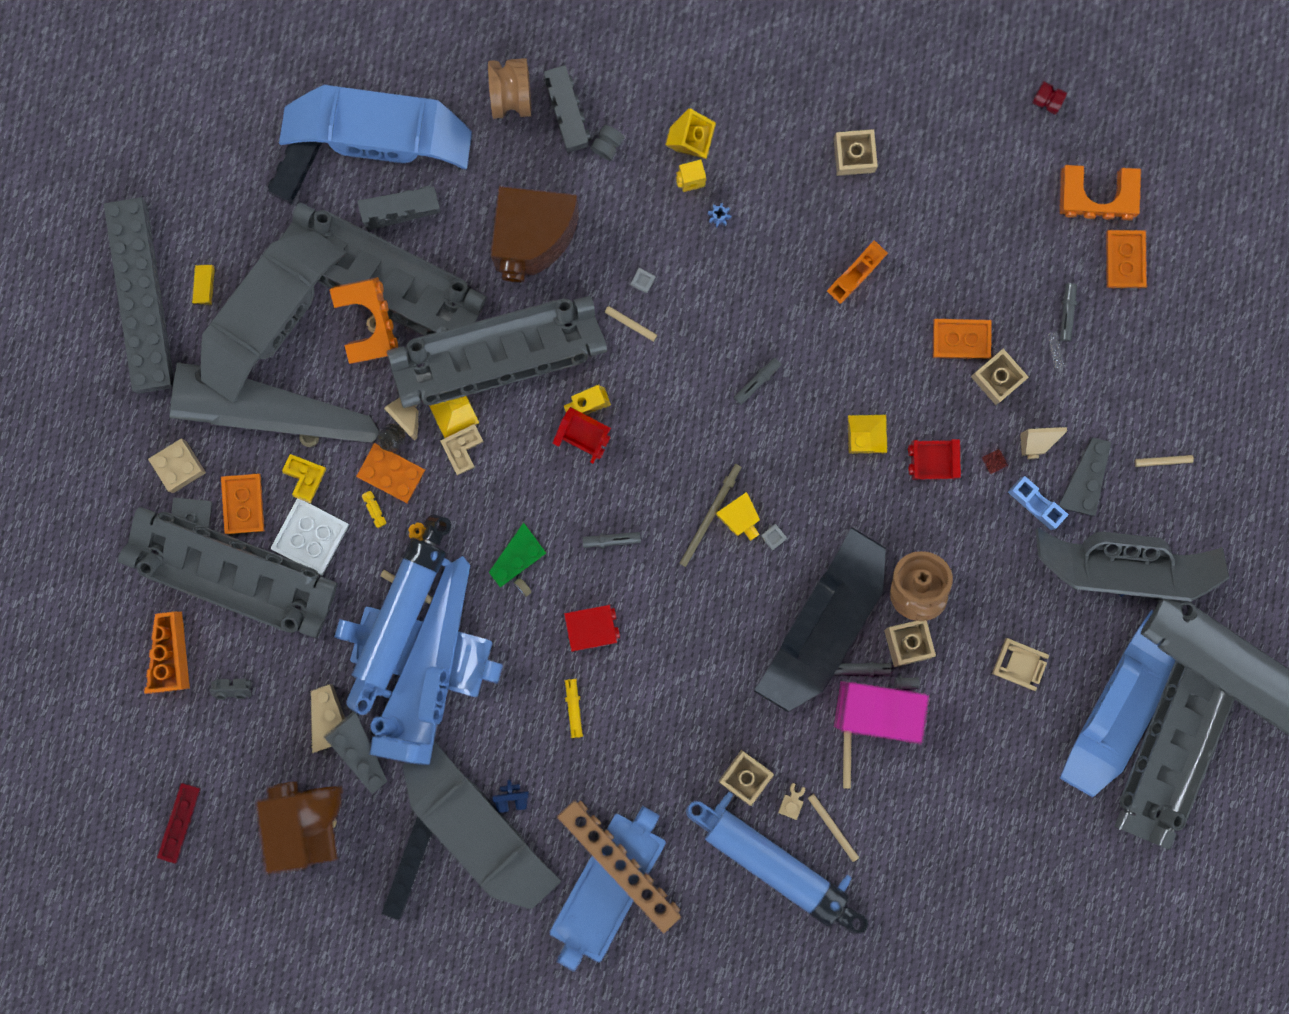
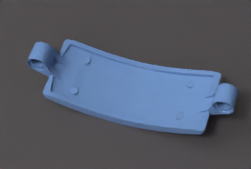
[335,607,503,697]
[550,806,666,971]

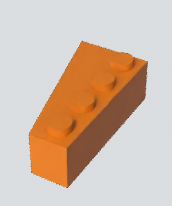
[144,612,190,694]

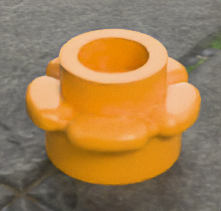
[408,523,426,541]

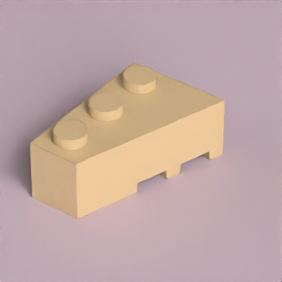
[311,684,345,753]

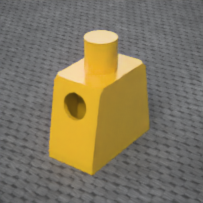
[564,385,611,415]
[716,492,760,541]

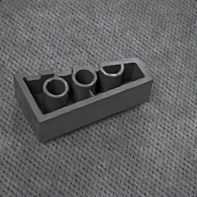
[544,65,591,153]
[357,186,441,231]

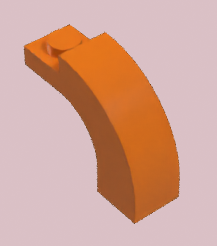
[827,240,888,304]

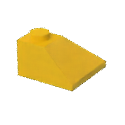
[666,109,716,159]
[429,396,479,438]
[848,415,887,454]

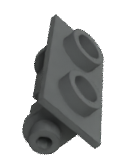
[209,679,252,700]

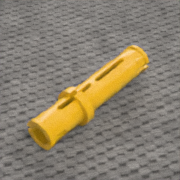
[564,679,583,738]

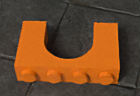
[1060,165,1141,220]
[329,277,398,364]

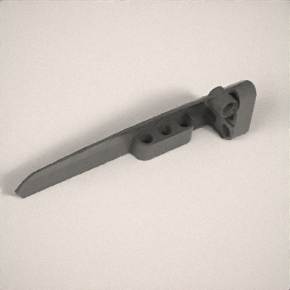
[170,363,381,443]

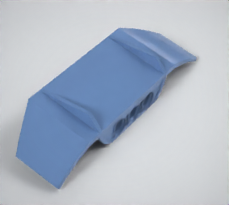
[279,85,472,169]
[1060,610,1175,797]

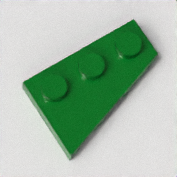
[489,523,547,588]

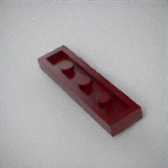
[157,783,201,864]

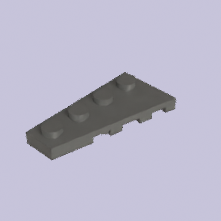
[1058,438,1111,516]
[324,711,387,794]

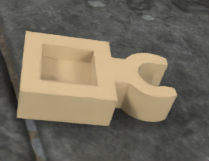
[778,783,805,820]

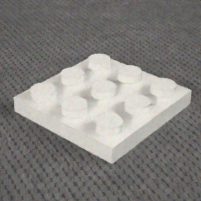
[270,499,350,576]

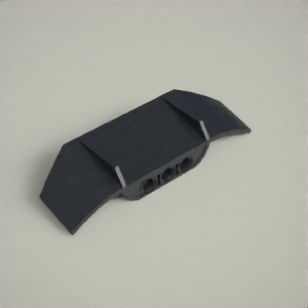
[754,527,886,712]

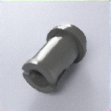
[894,676,920,691]

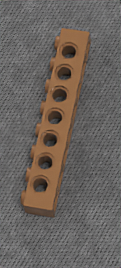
[557,799,681,933]

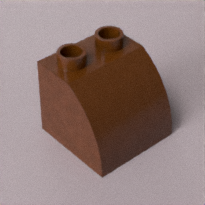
[491,186,579,283]

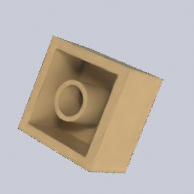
[834,130,878,176]
[970,349,1029,405]
[148,439,206,493]
[884,621,936,667]
[719,750,774,806]

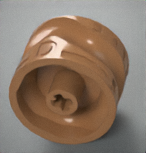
[488,58,531,119]
[890,552,953,621]

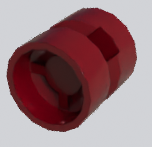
[1032,81,1067,115]

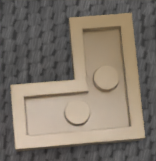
[441,424,484,476]

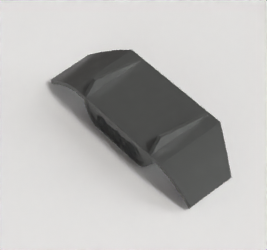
[201,231,347,403]
[1035,528,1230,601]
[403,740,561,909]

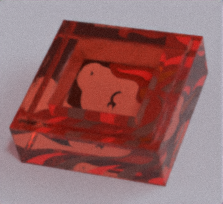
[982,449,1008,474]

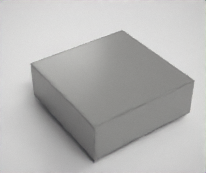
[630,268,656,294]
[761,524,787,551]

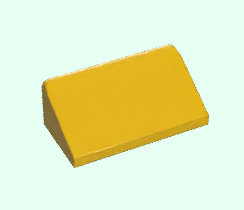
[192,265,215,305]

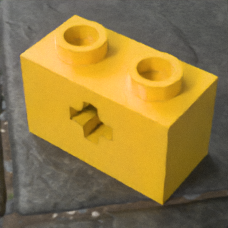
[676,159,706,192]

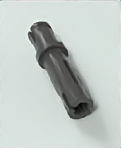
[1060,283,1078,342]
[733,357,782,405]
[582,532,641,549]
[834,662,891,676]

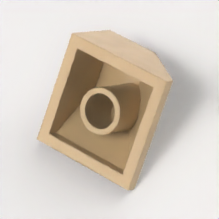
[384,398,419,440]
[1020,427,1067,459]

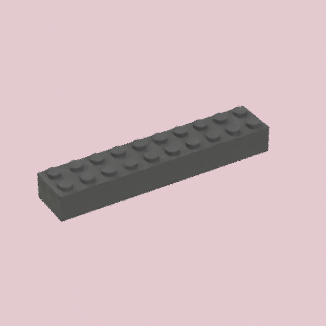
[104,197,174,394]

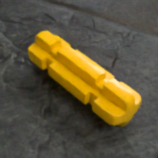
[362,491,386,528]

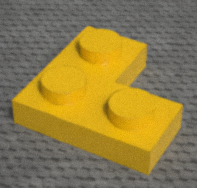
[282,454,326,504]

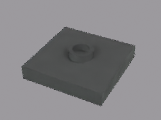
[171,498,212,529]

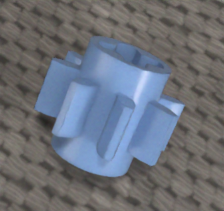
[708,203,731,228]

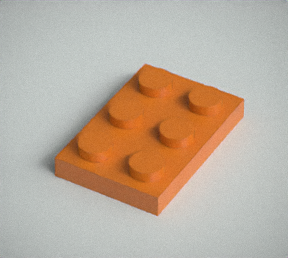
[1106,230,1147,288]
[933,319,991,359]
[356,443,425,504]
[221,474,265,534]

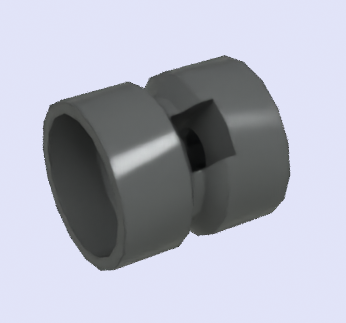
[590,125,625,161]

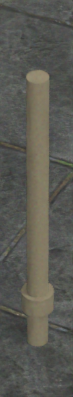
[679,464,742,567]

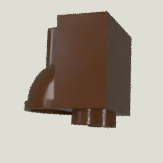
[256,781,343,874]

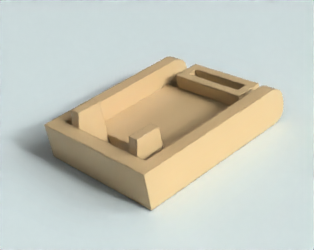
[992,638,1049,691]

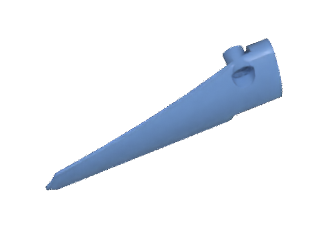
[370,556,470,765]

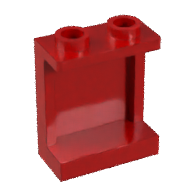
[552,407,611,464]
[908,439,961,480]
[564,605,620,652]

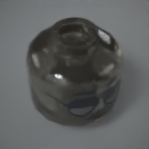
[377,423,406,452]

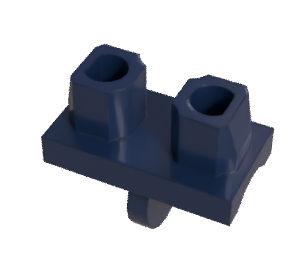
[493,779,529,812]

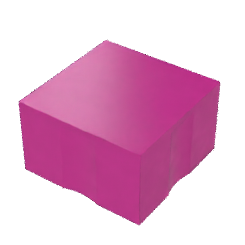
[834,681,928,743]

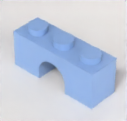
[1008,476,1069,530]

